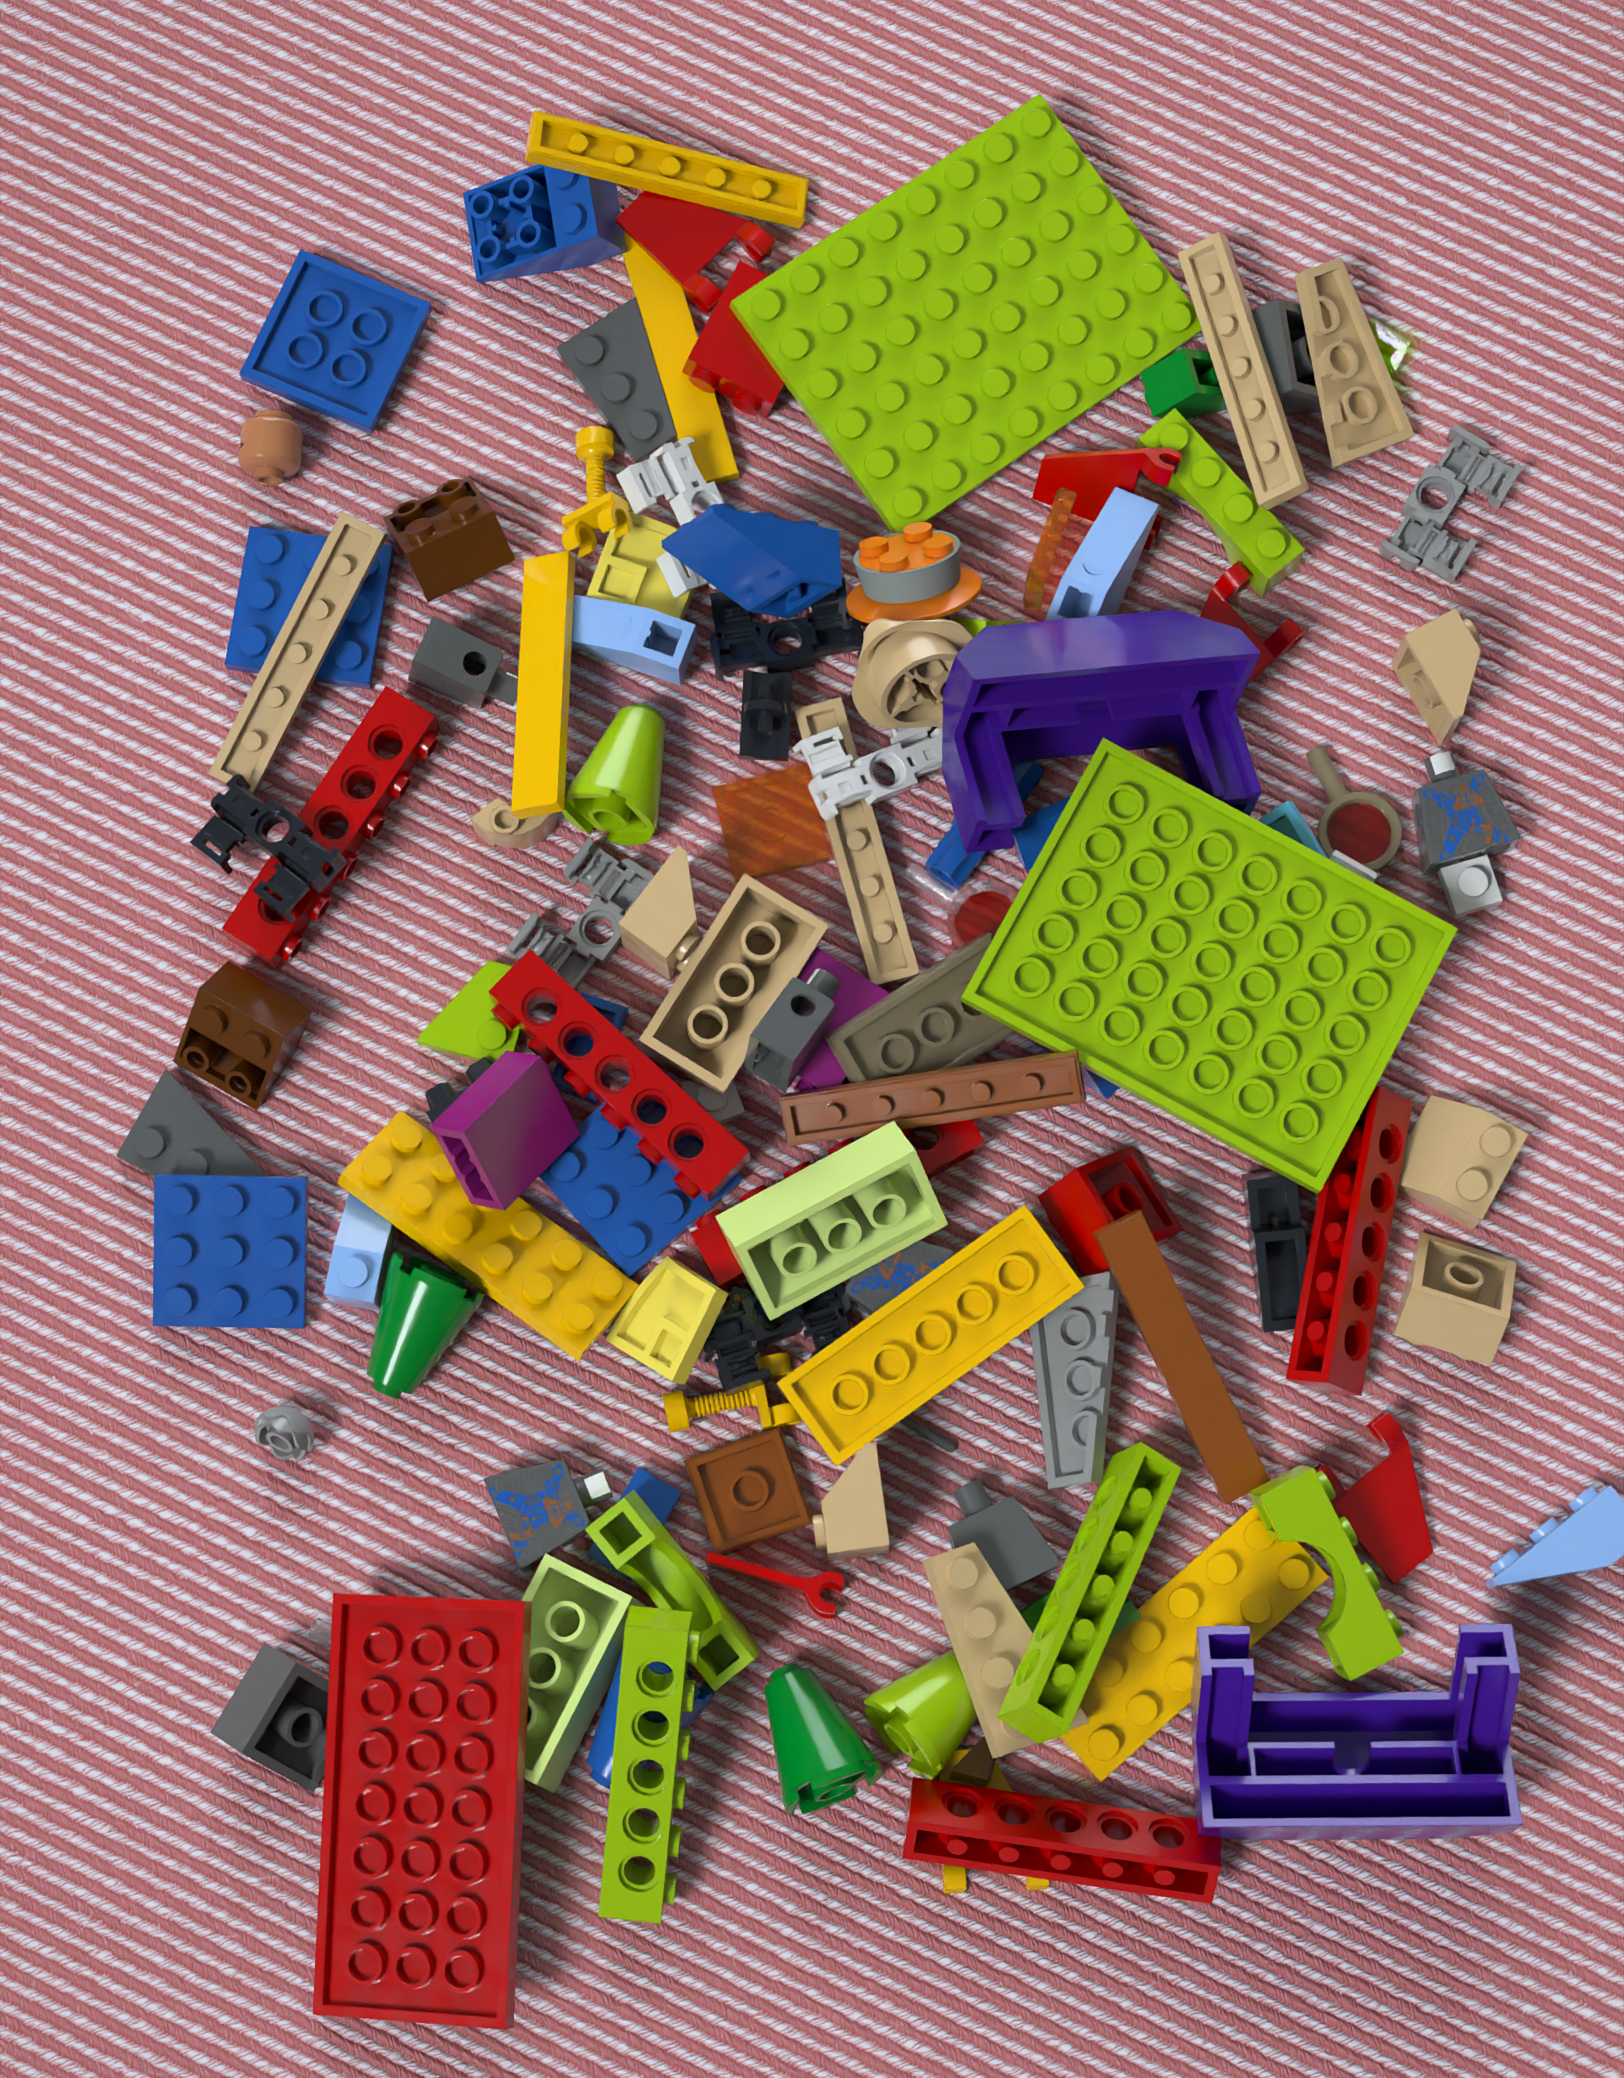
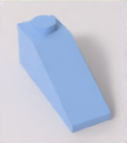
[324,1193,397,1311]

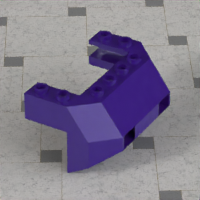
[942,609,1262,853]
[1191,1623,1523,1840]

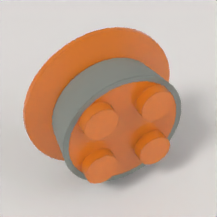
[846,522,982,623]

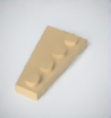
[1295,258,1415,468]
[922,1542,1090,1758]

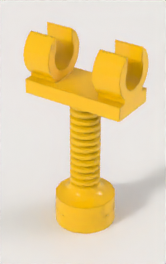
[562,426,633,558]
[662,1352,802,1433]

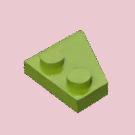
[417,960,522,1063]

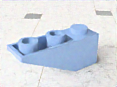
[1045,487,1161,621]
[572,594,697,686]
[1484,1485,1624,1589]

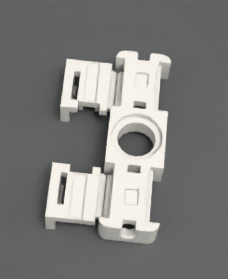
[616,437,725,599]
[793,726,942,821]

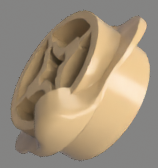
[852,618,973,729]

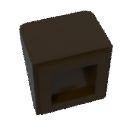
[949,1736,996,1787]

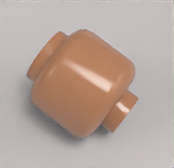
[239,410,303,485]

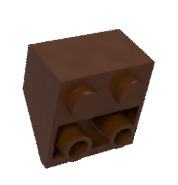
[383,476,515,602]
[173,961,312,1110]

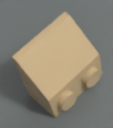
[1391,608,1481,746]
[618,845,700,980]
[1398,1095,1528,1230]
[1393,1232,1517,1365]
[812,1442,890,1561]

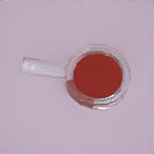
[903,861,1018,950]

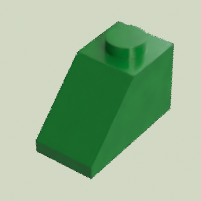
[1140,348,1228,420]

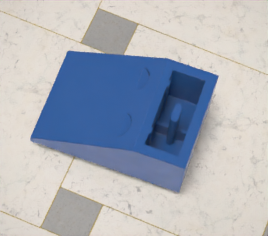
[463,164,627,283]
[662,504,842,619]

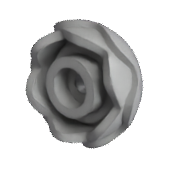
[254,1406,314,1462]

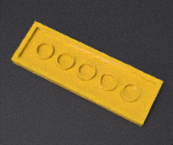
[337,1110,639,1362]
[776,1205,1085,1467]
[1060,1506,1329,1782]

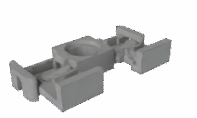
[1379,426,1523,584]
[507,837,655,991]

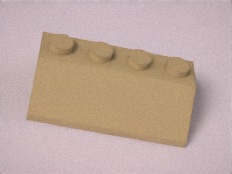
[639,873,829,1094]

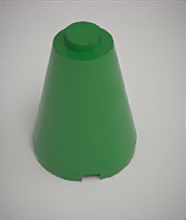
[367,1252,486,1399]
[764,1663,883,1815]

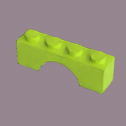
[1136,408,1305,597]
[1248,1465,1405,1681]
[585,1490,762,1692]

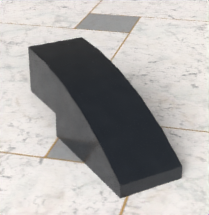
[1241,1171,1307,1332]

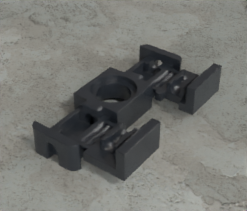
[710,572,863,681]
[190,774,346,924]
[700,1282,851,1397]

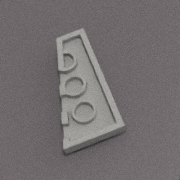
[1030,1271,1120,1489]

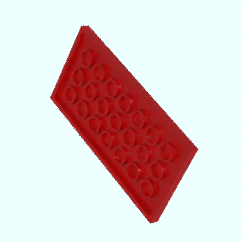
[313,1593,532,2030]

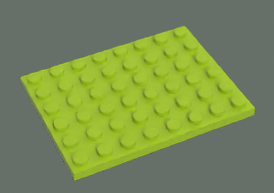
[729,94,1202,534]
[960,738,1458,1194]

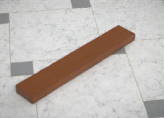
[779,1049,1087,1146]
[1092,1210,1270,1505]

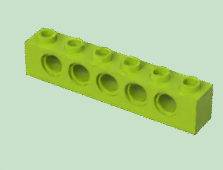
[996,1442,1182,1744]
[598,1605,700,1924]

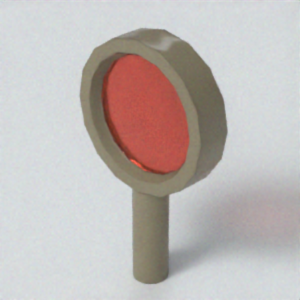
[1305,745,1402,873]

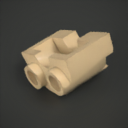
[470,797,560,849]

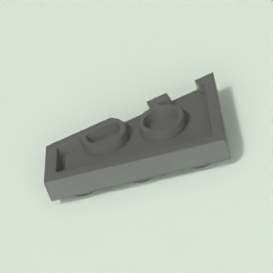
[556,297,677,464]
[116,1069,266,1177]

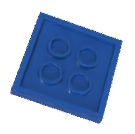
[239,249,433,435]
[225,526,395,690]
[539,1082,743,1279]
[153,1174,308,1329]

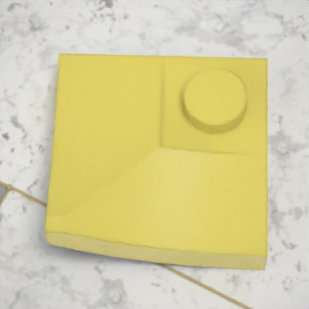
[586,511,696,620]
[606,1256,728,1385]

